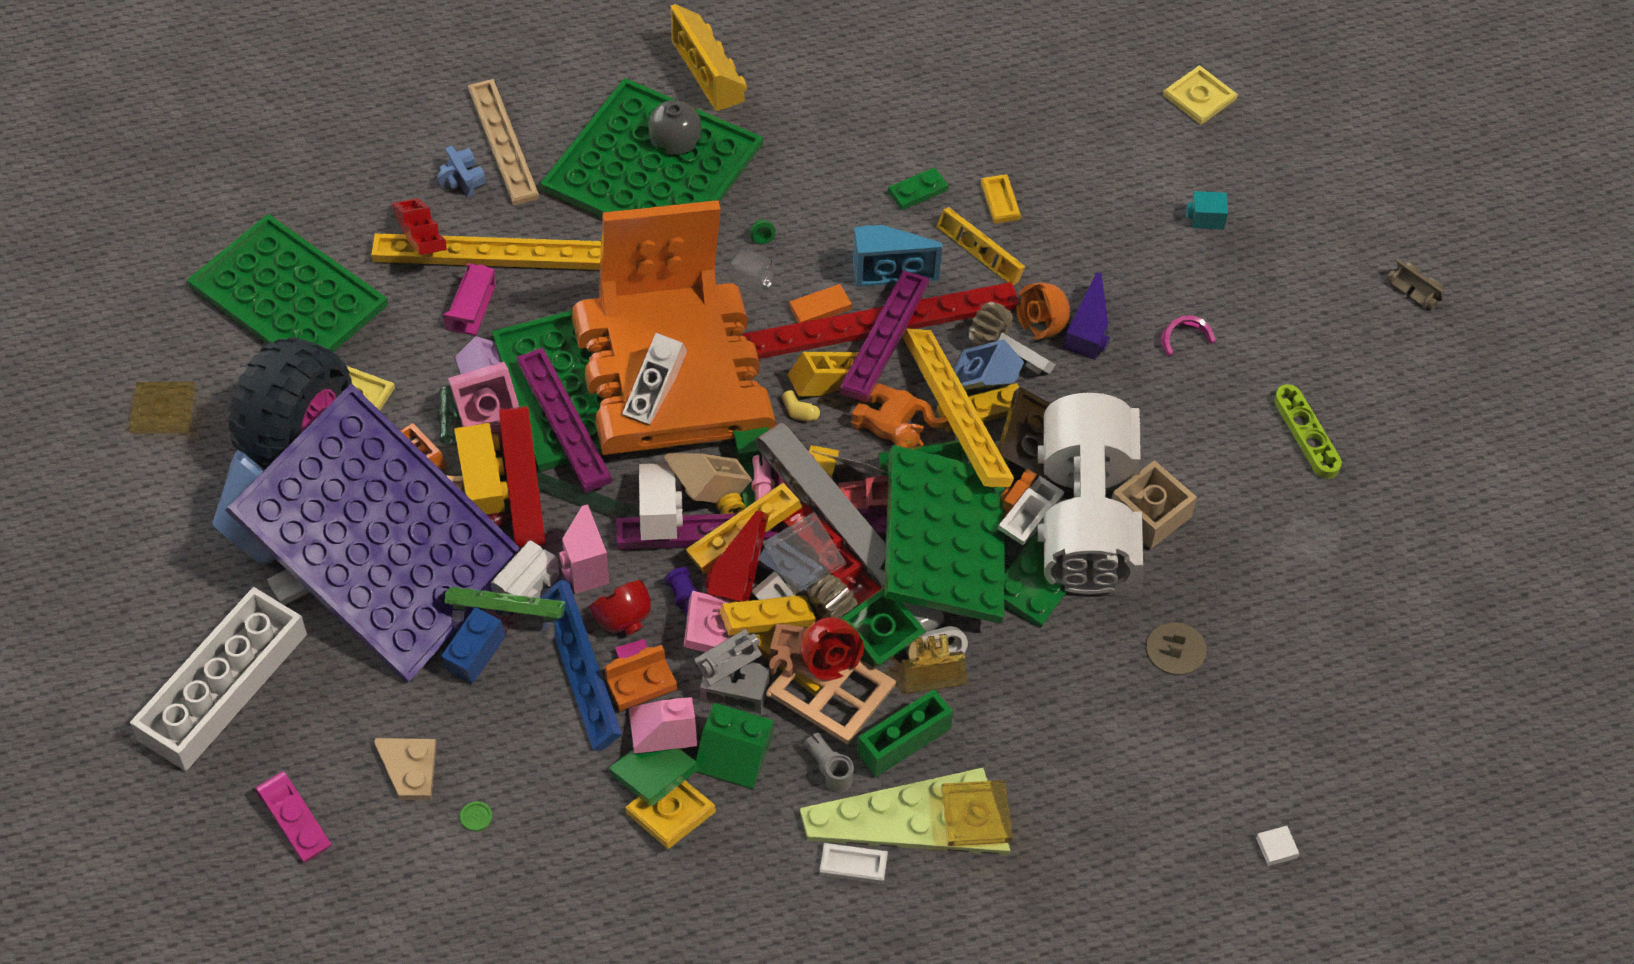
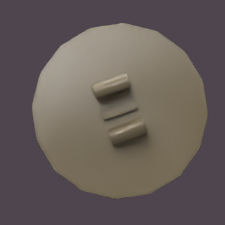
[1146,622,1207,675]

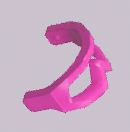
[1161,315,1216,357]

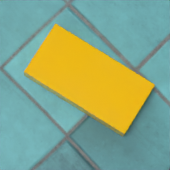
[981,174,1021,224]

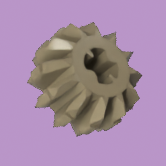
[969,301,1013,346]
[807,574,857,619]

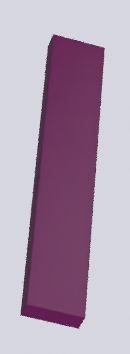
[840,270,929,402]
[516,348,612,493]

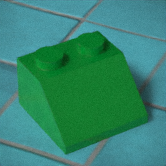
[841,588,926,667]
[695,703,774,790]

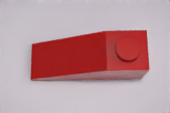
[705,511,769,602]

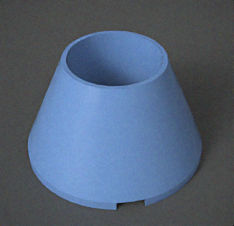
[212,450,276,566]

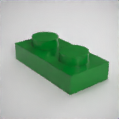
[888,167,949,210]

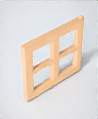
[766,658,896,745]

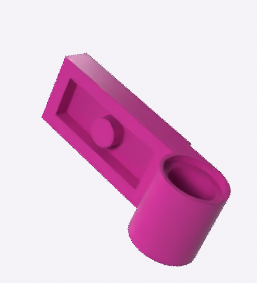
[254,771,332,864]

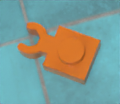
[1001,469,1038,518]

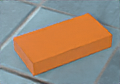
[789,284,852,323]

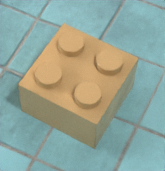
[1112,460,1197,549]

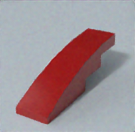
[392,198,447,255]
[782,504,881,606]

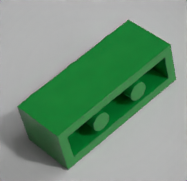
[857,689,953,777]

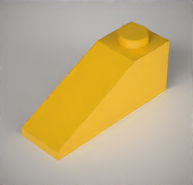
[787,352,859,396]

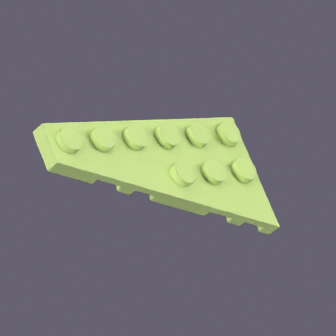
[800,768,1011,855]

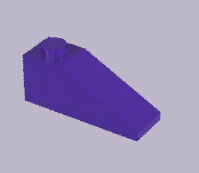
[1064,272,1110,360]

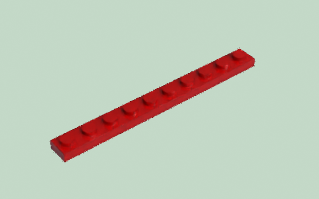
[741,282,1020,359]

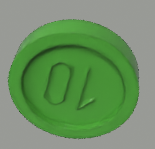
[460,801,492,832]

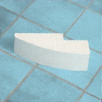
[997,476,1064,545]

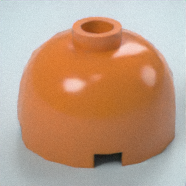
[1016,282,1070,340]

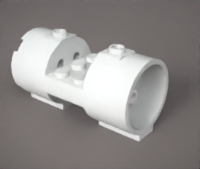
[1038,393,1143,594]

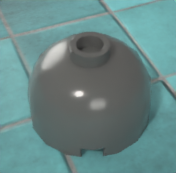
[648,100,702,154]

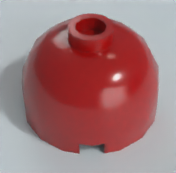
[589,580,651,636]
[800,617,864,681]

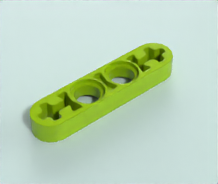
[1274,384,1342,479]

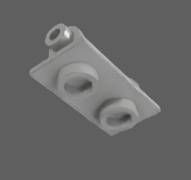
[694,629,762,686]

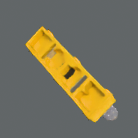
[936,207,1031,286]

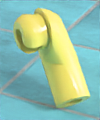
[781,390,820,422]

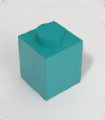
[1186,191,1228,230]

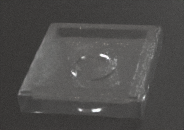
[762,512,846,595]

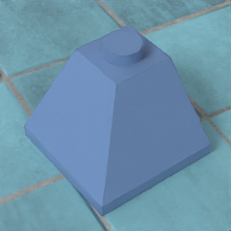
[953,339,1024,392]

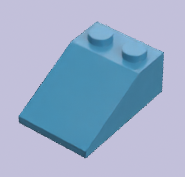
[852,225,942,287]

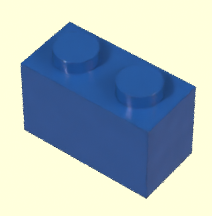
[441,607,506,684]

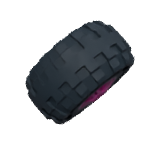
[228,337,352,470]

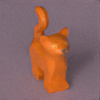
[851,383,950,448]

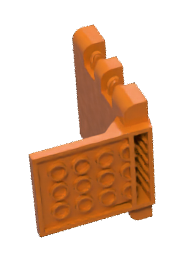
[572,200,776,455]

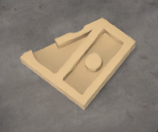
[374,738,437,800]

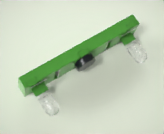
[445,586,565,642]

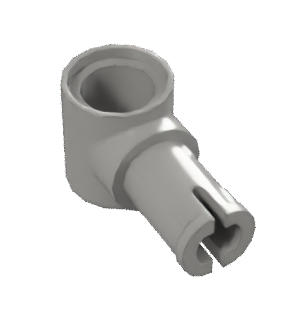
[803,733,854,793]

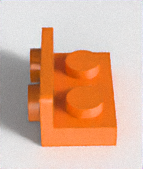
[604,645,677,711]

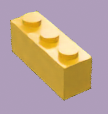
[454,423,509,515]

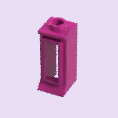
[443,263,496,336]

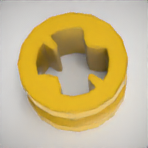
[716,493,746,514]

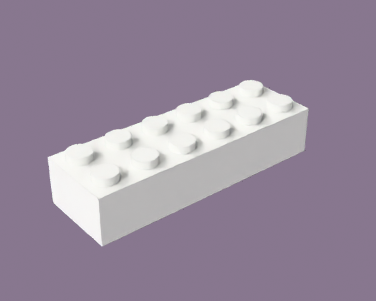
[130,587,307,772]

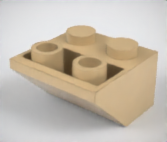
[664,453,752,503]

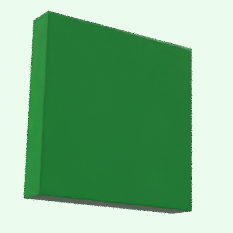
[609,748,699,807]

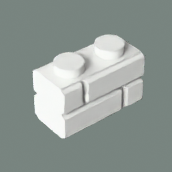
[491,540,559,598]

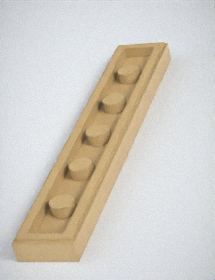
[468,79,539,206]

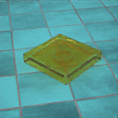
[129,382,196,433]
[941,780,1013,846]

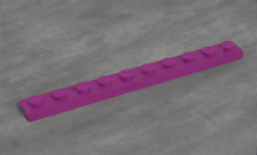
[616,508,887,550]

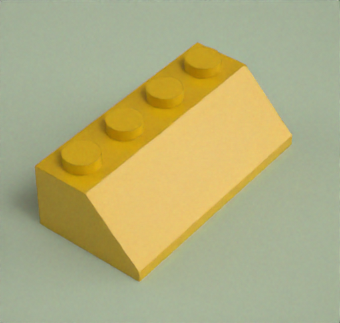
[670,4,747,111]

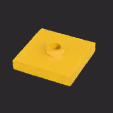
[625,780,716,849]

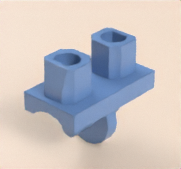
[437,146,486,198]

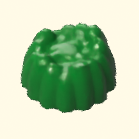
[750,220,776,244]

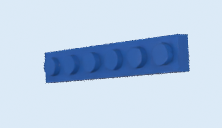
[541,580,622,751]

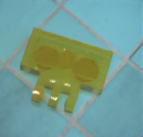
[902,634,968,693]

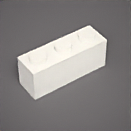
[639,463,683,540]

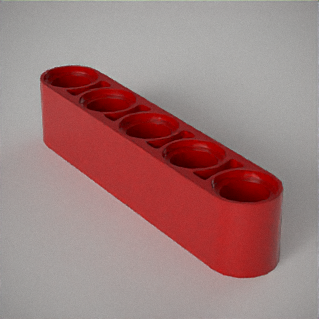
[499,406,546,548]

